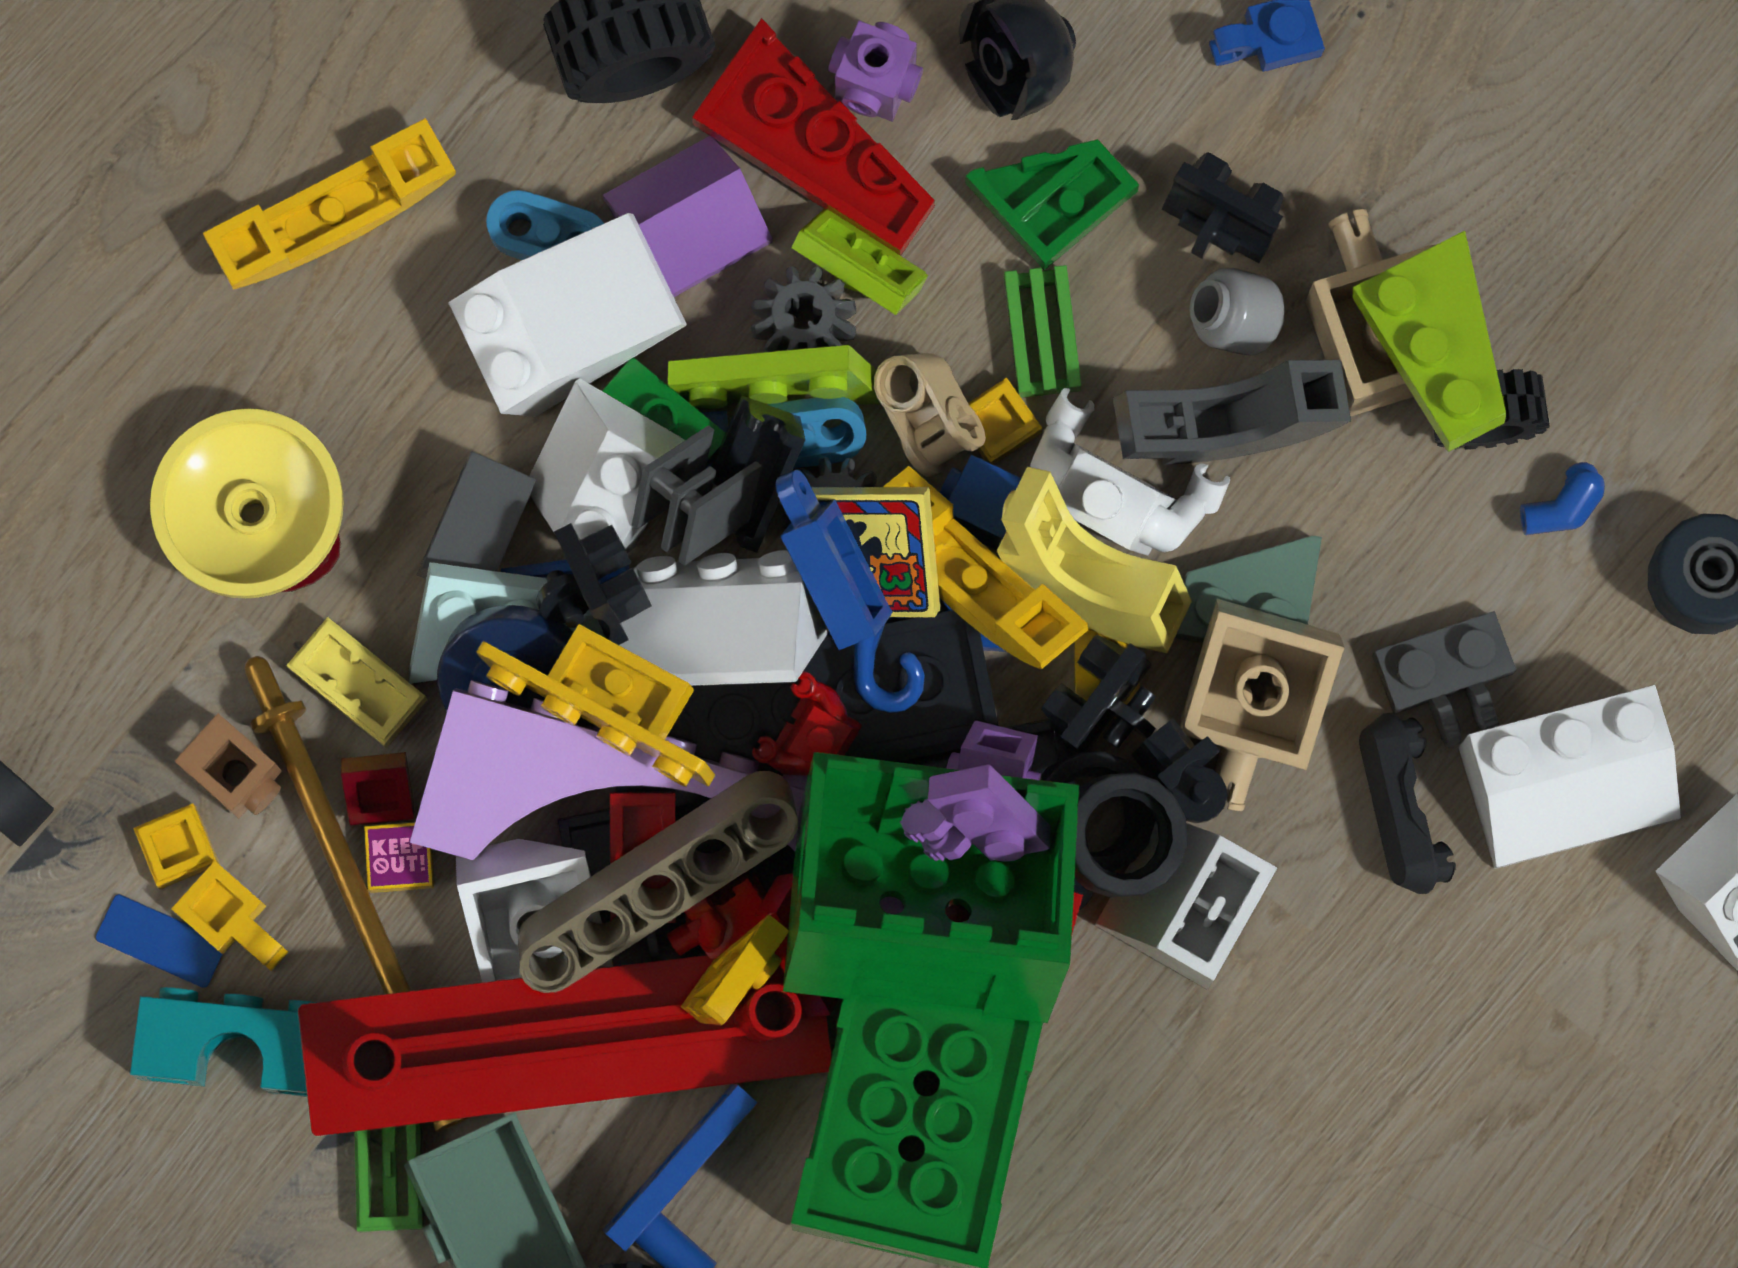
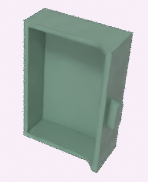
[404,1112,586,1268]

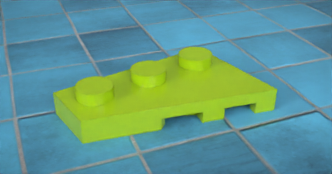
[1352,230,1506,452]
[668,345,881,409]

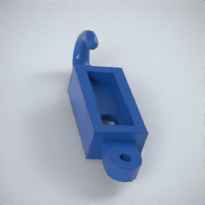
[776,470,925,713]

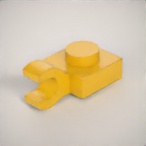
[171,861,289,972]

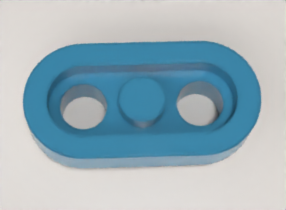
[486,190,604,260]
[767,397,866,469]

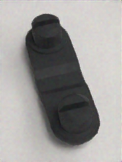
[1359,713,1456,894]

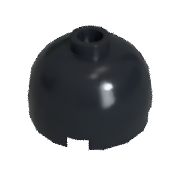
[959,0,1076,120]

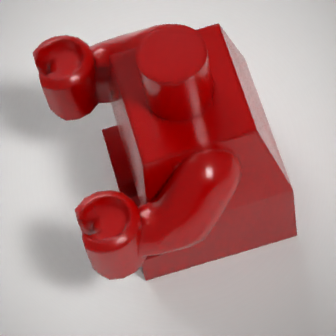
[752,671,862,776]
[667,868,768,959]

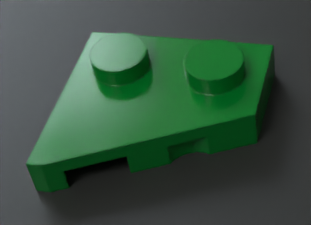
[965,139,1139,270]

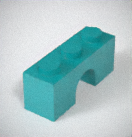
[130,987,317,1097]

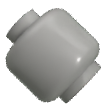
[1189,268,1285,355]

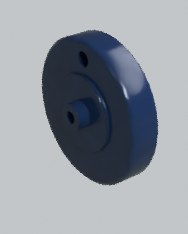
[437,605,583,723]

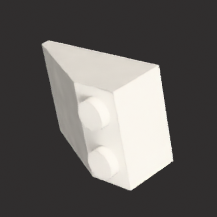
[448,213,687,417]

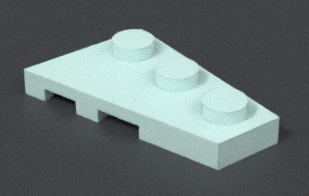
[409,562,606,684]

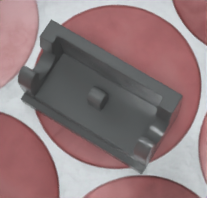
[416,451,536,579]

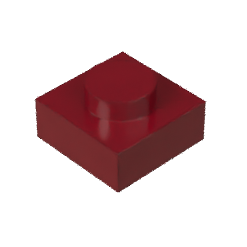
[341,752,414,825]

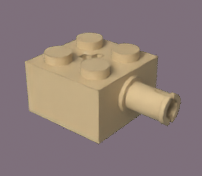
[1305,209,1434,416]
[1180,599,1344,811]

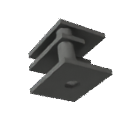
[631,425,762,566]

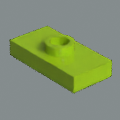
[791,208,928,315]

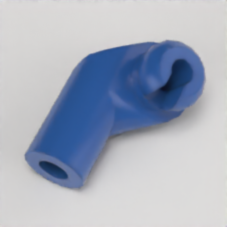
[1520,462,1605,535]

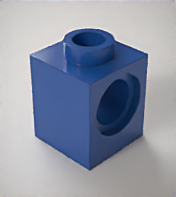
[940,455,1021,550]

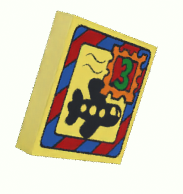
[811,487,940,617]

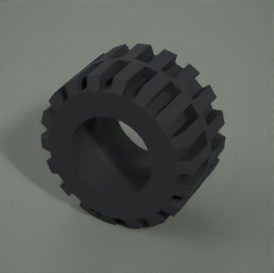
[543,0,716,103]

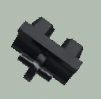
[1161,152,1284,263]
[536,523,652,645]
[1041,635,1156,753]
[1131,718,1227,823]

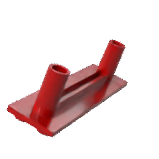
[298,955,831,1136]

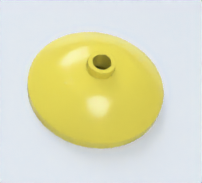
[150,409,344,599]

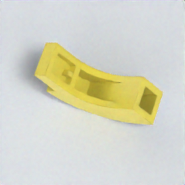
[997,467,1192,653]

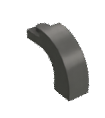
[1113,360,1351,465]

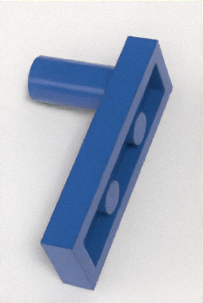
[602,1084,758,1268]

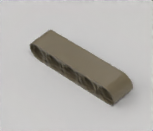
[518,771,798,993]

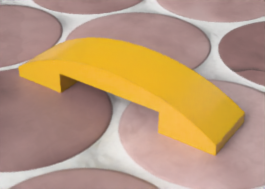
[203,118,456,290]
[883,466,1088,670]

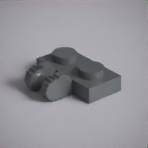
[1372,611,1516,748]

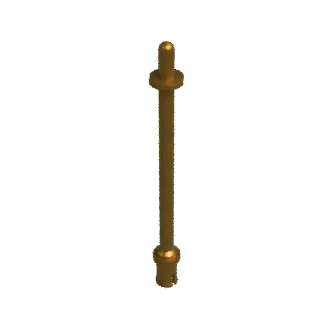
[244,656,471,1132]

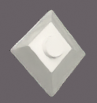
[456,839,613,983]

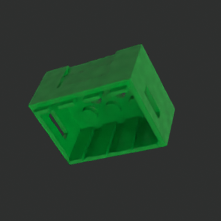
[783,752,1079,1023]
[791,994,1043,1268]

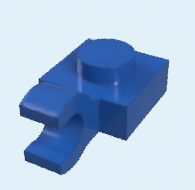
[1209,0,1325,72]

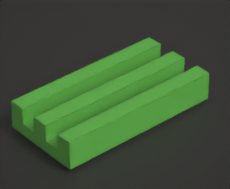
[1004,265,1082,398]
[355,1123,424,1233]

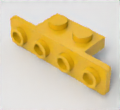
[476,624,716,787]

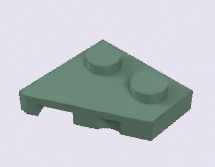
[1175,536,1322,643]

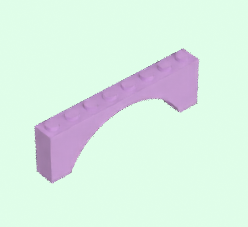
[410,680,904,914]

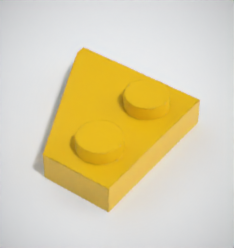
[681,915,789,1025]

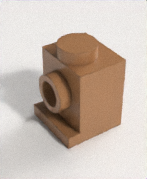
[175,713,282,819]

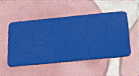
[96,894,223,988]

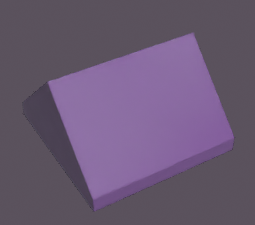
[603,136,773,297]

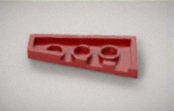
[692,18,935,256]

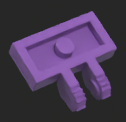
[900,764,1051,862]

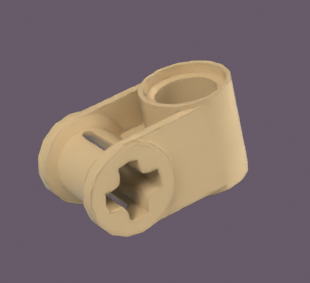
[874,353,986,478]

